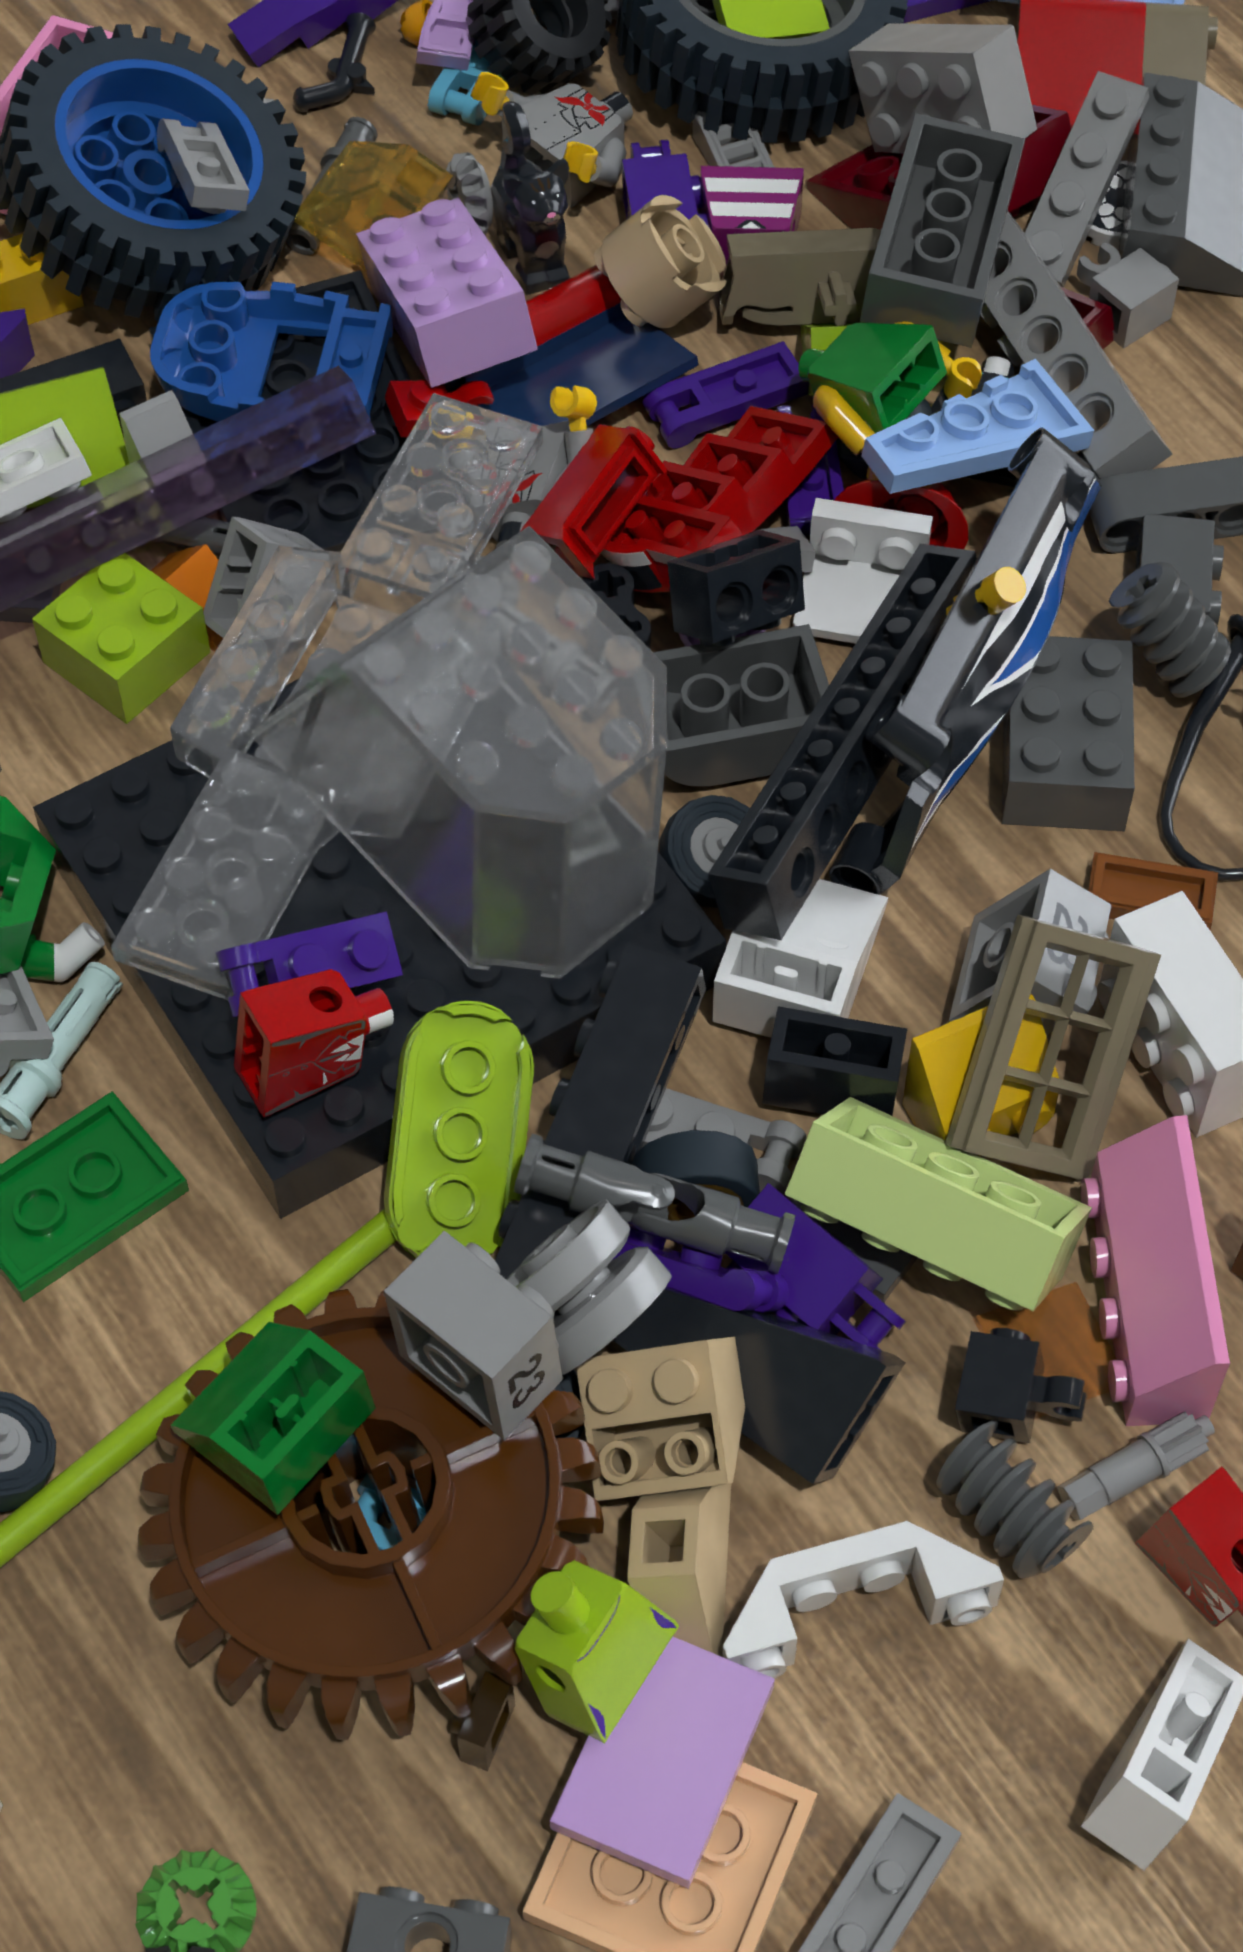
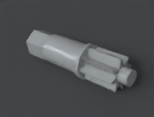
[1057,1411,1215,1520]

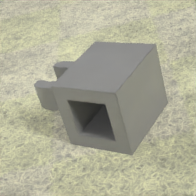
[1077,242,1179,349]

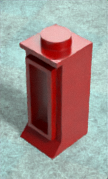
[520,424,668,579]

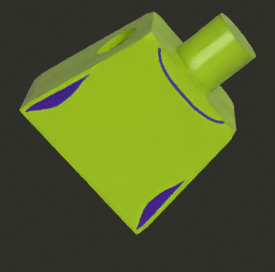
[515,1561,679,1744]

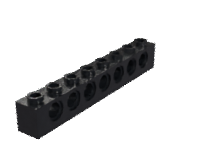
[708,544,977,940]

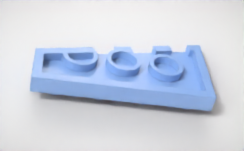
[861,358,1094,494]

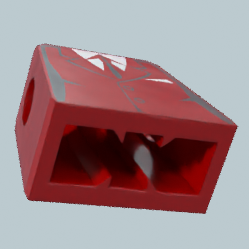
[234,969,394,1118]
[1135,1466,1243,1627]

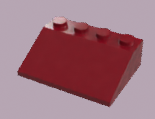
[805,105,1071,230]

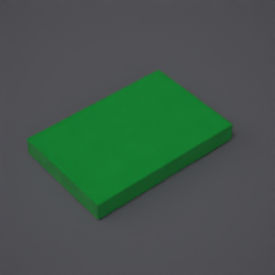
[0,1091,189,1303]

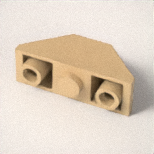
[627,1483,731,1657]

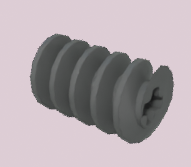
[1109,562,1231,698]
[936,1421,1093,1579]

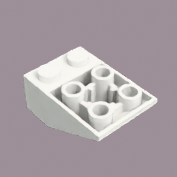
[712,879,888,1038]

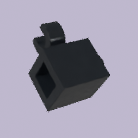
[955,1328,1087,1444]

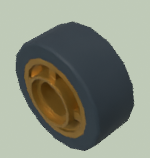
[631,1130,760,1221]

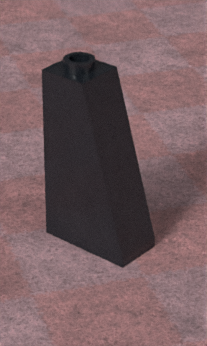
[613,1287,906,1484]

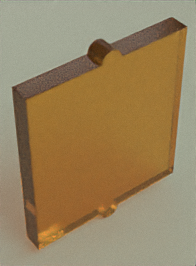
[974,1282,1117,1420]

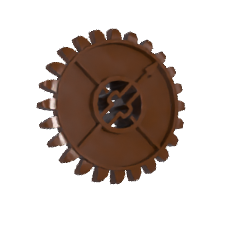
[137,1286,604,1740]

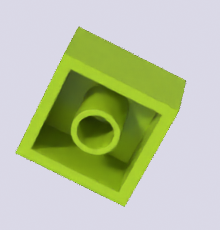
[32,548,211,724]

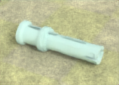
[0,962,123,1139]

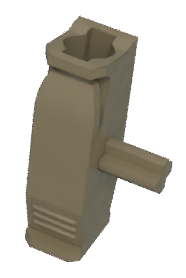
[718,228,881,326]

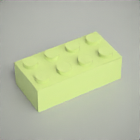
[785,1097,1092,1311]

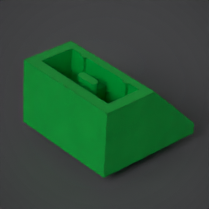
[170,1322,376,1515]

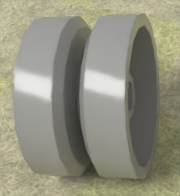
[506,1199,672,1375]

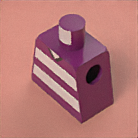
[700,166,804,264]

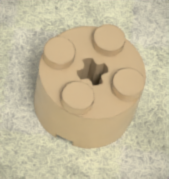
[594,195,727,328]

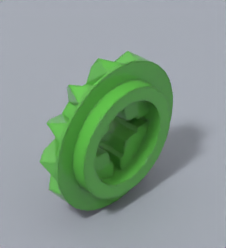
[135,1848,257,1952]

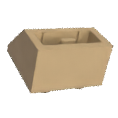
[576,1337,745,1501]

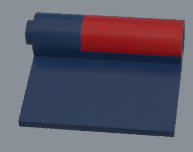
[444,265,699,434]

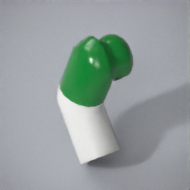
[21,922,105,982]

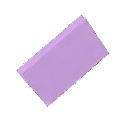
[550,1637,775,1889]

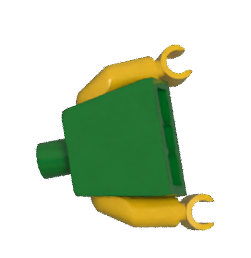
[798,321,982,480]

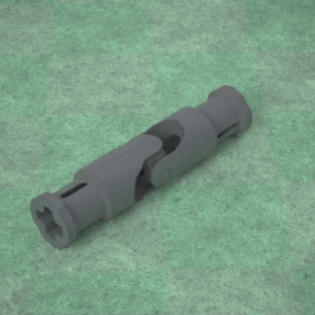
[514,1133,795,1274]

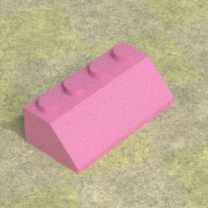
[1081,1115,1230,1426]

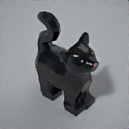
[491,101,570,296]

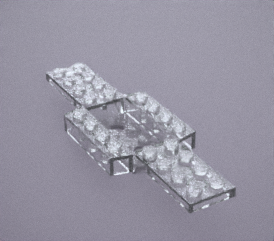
[111,393,543,1000]

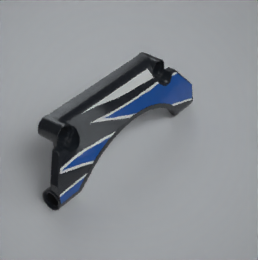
[829,427,1102,895]

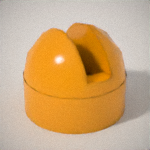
[400,0,432,46]

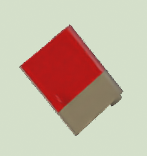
[1016,0,1218,129]

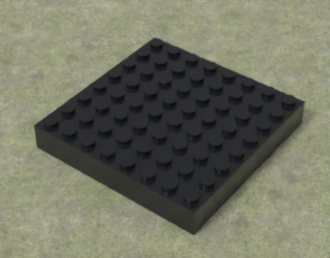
[33,599,726,1219]

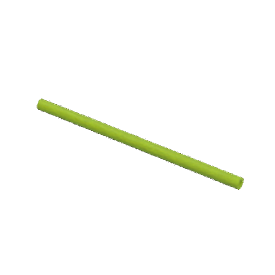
[0,1209,397,1568]

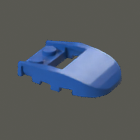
[150,281,393,435]

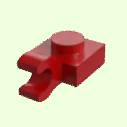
[385,380,494,437]

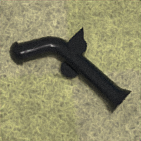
[293,13,376,113]

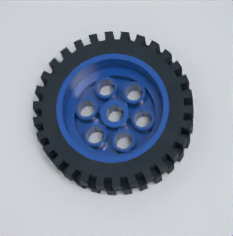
[0,24,306,321]

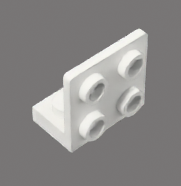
[793,498,933,643]

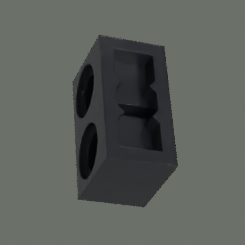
[667,530,805,647]

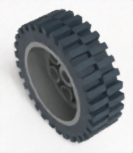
[615,0,908,143]

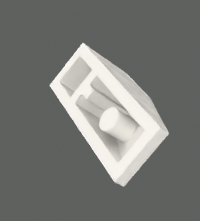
[1081,1639,1243,1871]

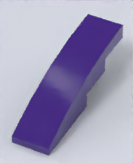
[228,0,399,67]

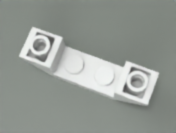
[723,1521,1004,1679]

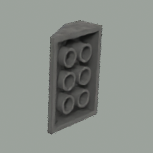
[1119,72,1243,296]

